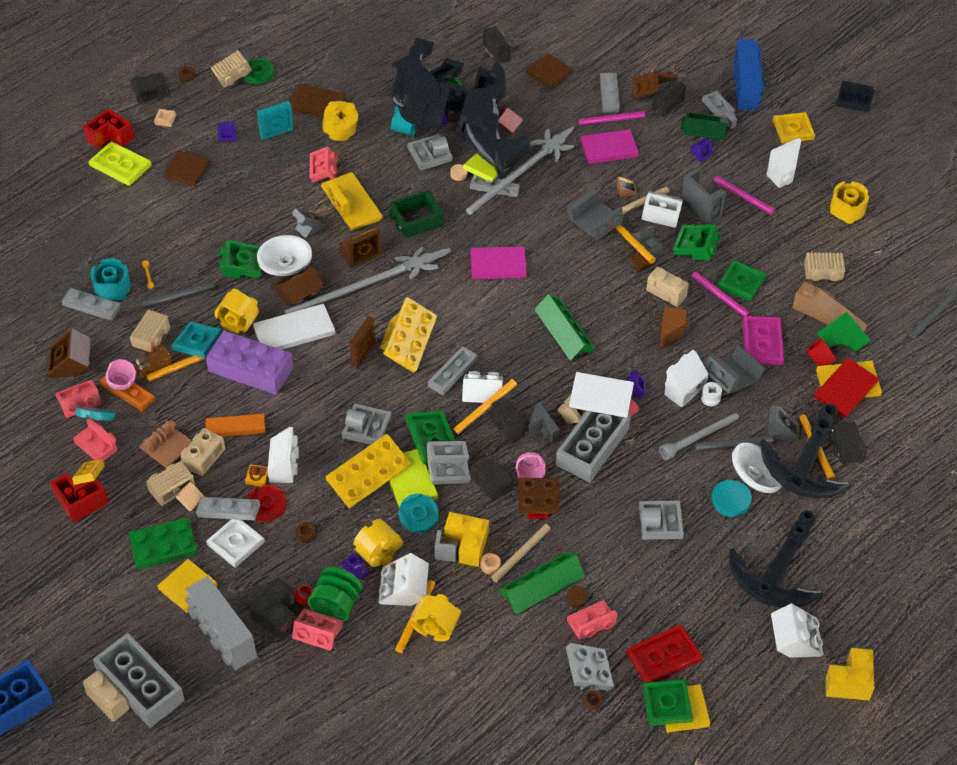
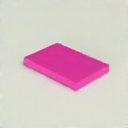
[580,129,639,164]
[471,247,526,279]
[743,316,784,365]

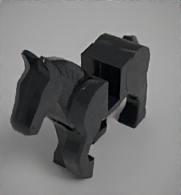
[391,38,531,180]

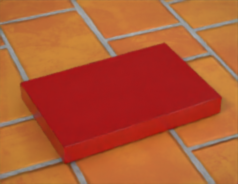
[814,358,879,419]
[626,624,703,683]

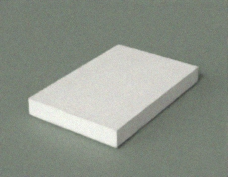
[569,372,634,418]

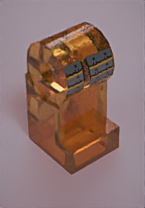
[133,343,172,378]

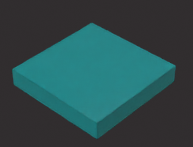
[257,101,294,140]
[171,322,223,358]

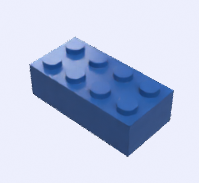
[733,39,764,110]
[0,659,54,735]

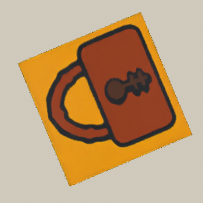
[245,464,268,487]

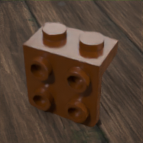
[632,70,678,99]
[518,477,560,514]

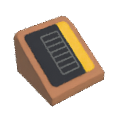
[616,177,637,197]

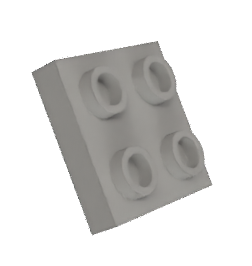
[408,134,452,171]
[342,404,391,445]
[639,501,684,540]
[566,643,614,694]

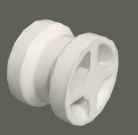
[701,382,722,407]

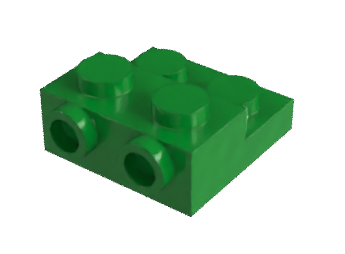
[673,224,721,260]
[218,239,261,279]

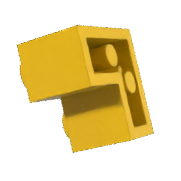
[444,512,489,567]
[826,648,874,701]

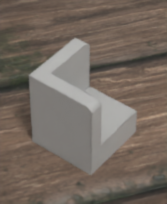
[435,530,458,562]

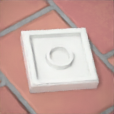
[206,519,265,568]

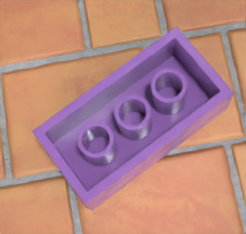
[206,330,293,395]

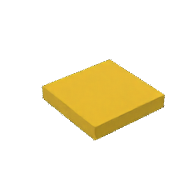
[773,112,815,143]
[157,559,217,613]
[665,684,710,733]

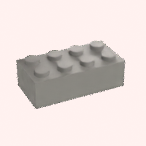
[556,411,631,483]
[185,576,257,671]
[93,633,185,728]

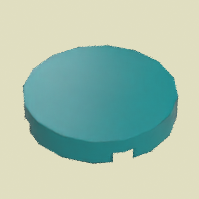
[75,407,116,421]
[711,480,752,517]
[398,493,439,534]

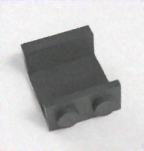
[681,168,726,225]
[567,188,624,241]
[704,345,765,394]

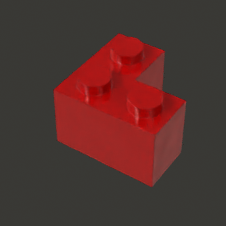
[83,108,135,149]
[50,472,109,523]

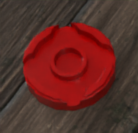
[247,484,287,522]

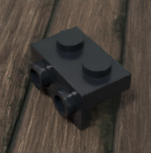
[836,80,875,113]

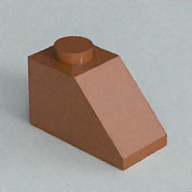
[659,307,689,348]

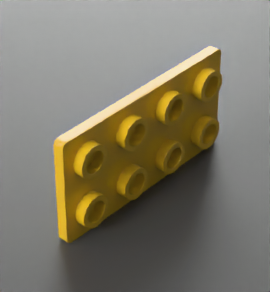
[321,172,383,231]
[380,297,437,373]
[325,434,411,508]

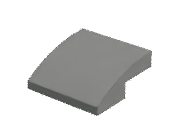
[427,441,471,484]

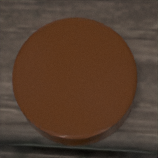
[178,66,195,82]
[296,522,317,543]
[566,587,588,608]

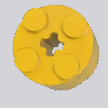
[322,101,358,141]
[830,181,869,224]
[215,289,259,333]
[354,519,403,567]
[411,594,461,641]

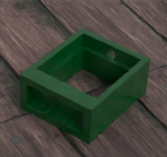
[680,112,727,140]
[389,190,444,238]

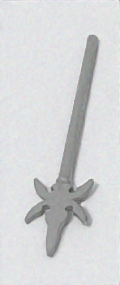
[466,127,574,214]
[284,247,451,314]

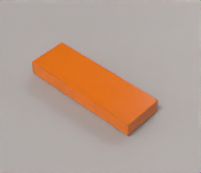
[100,375,156,412]
[206,414,265,437]

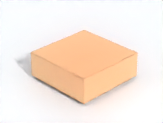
[154,109,176,127]
[176,482,204,511]

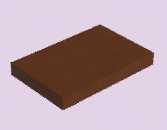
[289,84,346,118]

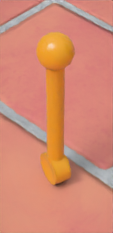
[142,260,154,289]

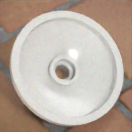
[257,235,312,276]
[732,443,782,493]

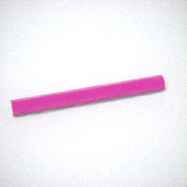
[578,111,645,126]
[714,176,775,215]
[691,271,751,316]

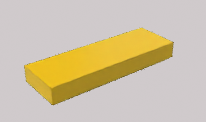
[72,459,105,485]

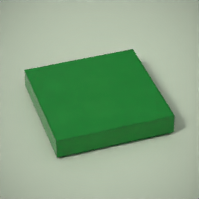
[718,260,767,302]
[642,679,693,726]

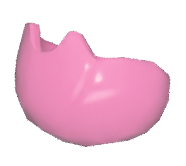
[105,359,136,390]
[516,452,546,479]

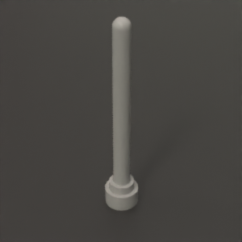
[659,413,739,461]

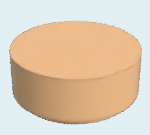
[450,164,468,181]
[480,553,501,575]

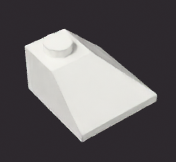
[767,138,801,188]

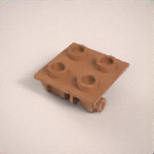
[139,420,192,468]

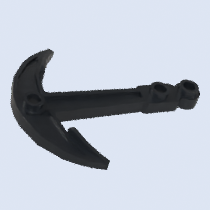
[760,403,849,499]
[729,510,823,608]

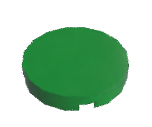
[243,58,274,84]

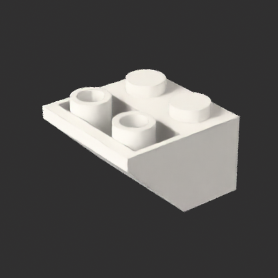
[641,191,683,228]
[664,350,709,407]
[462,371,503,404]
[268,427,299,483]
[378,553,429,606]
[771,604,823,658]

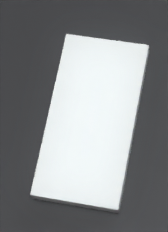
[253,304,335,350]

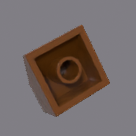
[339,228,382,268]
[270,267,323,306]
[47,328,91,378]

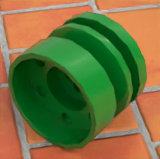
[308,567,362,622]

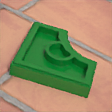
[817,312,871,353]

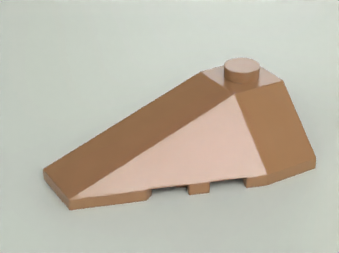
[793,282,868,332]

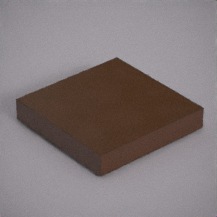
[526,54,573,89]
[163,150,210,186]
[350,316,376,369]

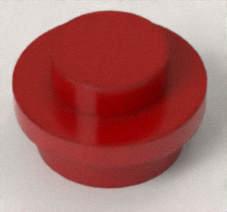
[294,585,313,605]

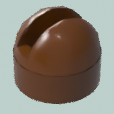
[583,690,602,709]

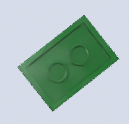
[405,410,455,464]
[128,517,198,570]

